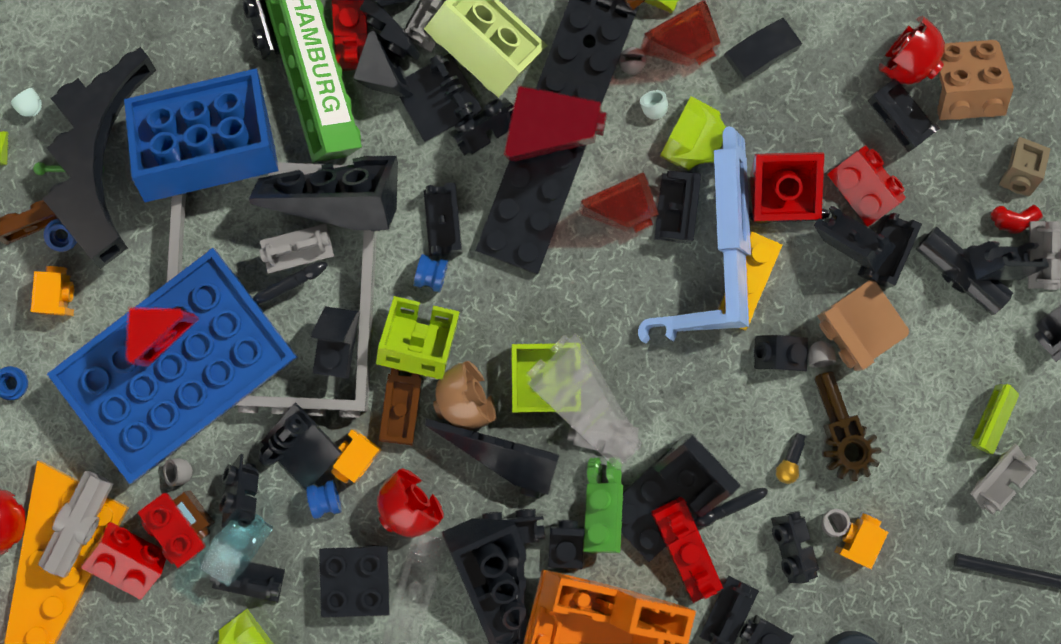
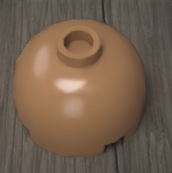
[433,361,496,430]

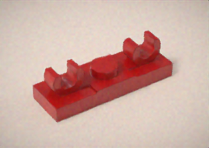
[332,0,368,71]
[651,497,723,603]

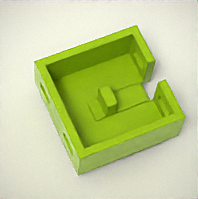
[376,296,460,380]
[512,343,581,413]

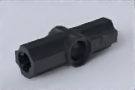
[916,227,1013,315]

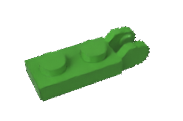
[584,457,623,553]

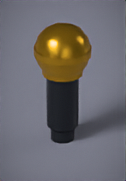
[776,433,806,484]

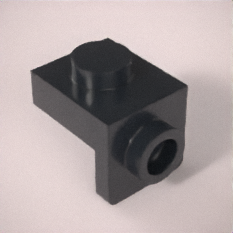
[754,335,808,371]

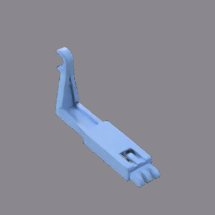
[638,127,751,343]

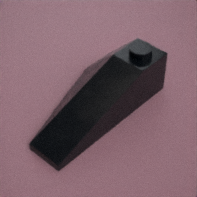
[425,419,559,499]
[442,518,526,644]

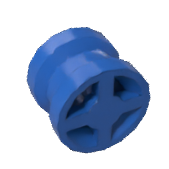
[414,254,448,293]
[306,480,342,519]

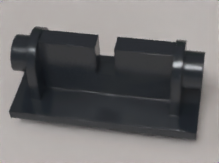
[243,0,281,60]
[450,98,514,156]
[219,454,259,528]
[482,509,545,544]
[771,511,819,583]
[210,555,285,603]
[699,575,759,644]

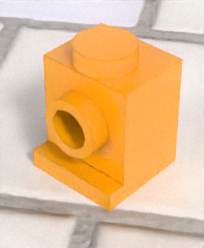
[31,266,74,316]
[330,429,382,484]
[834,513,889,569]

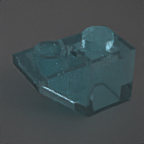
[199,514,274,586]

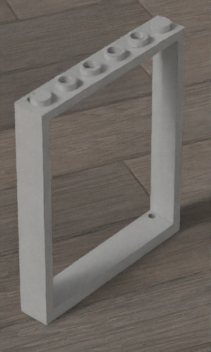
[167,162,377,418]

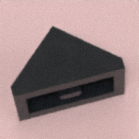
[353,30,414,98]

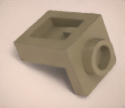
[999,136,1051,196]

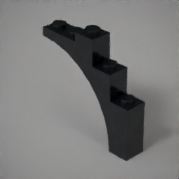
[42,47,156,269]

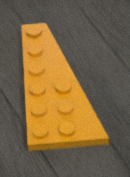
[4,460,129,644]

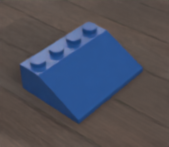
[124,68,279,202]

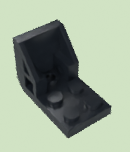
[621,434,741,562]

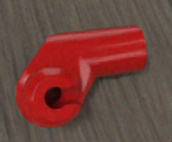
[990,204,1043,234]

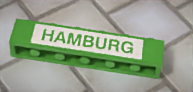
[265,0,362,163]

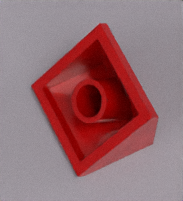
[750,152,824,221]
[126,308,199,367]

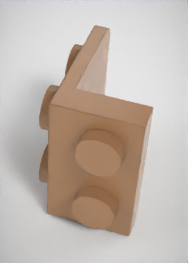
[937,40,1014,120]
[817,280,909,371]

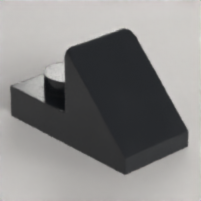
[311,306,360,379]

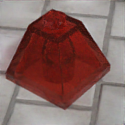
[640,0,721,66]
[579,172,658,233]

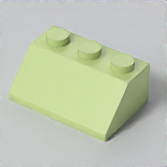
[424,0,547,98]

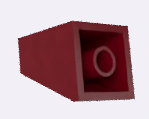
[504,86,607,161]

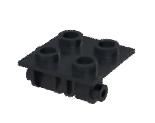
[399,53,483,143]
[258,403,343,490]
[319,545,390,618]

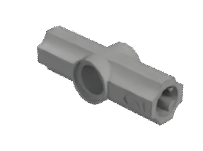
[38,471,114,578]

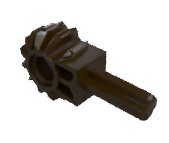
[814,371,881,481]

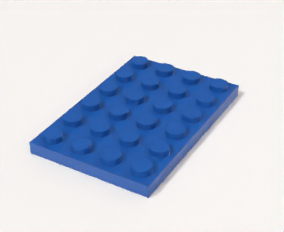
[47,248,298,484]

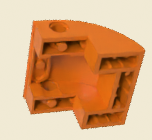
[523,569,696,644]

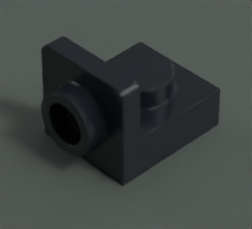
[548,520,585,569]
[739,615,794,644]

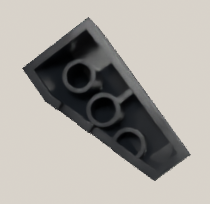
[249,155,398,231]

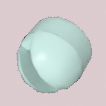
[11,88,42,117]
[640,90,668,120]

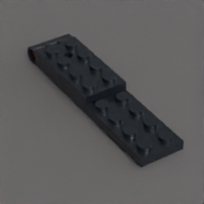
[475,0,640,275]

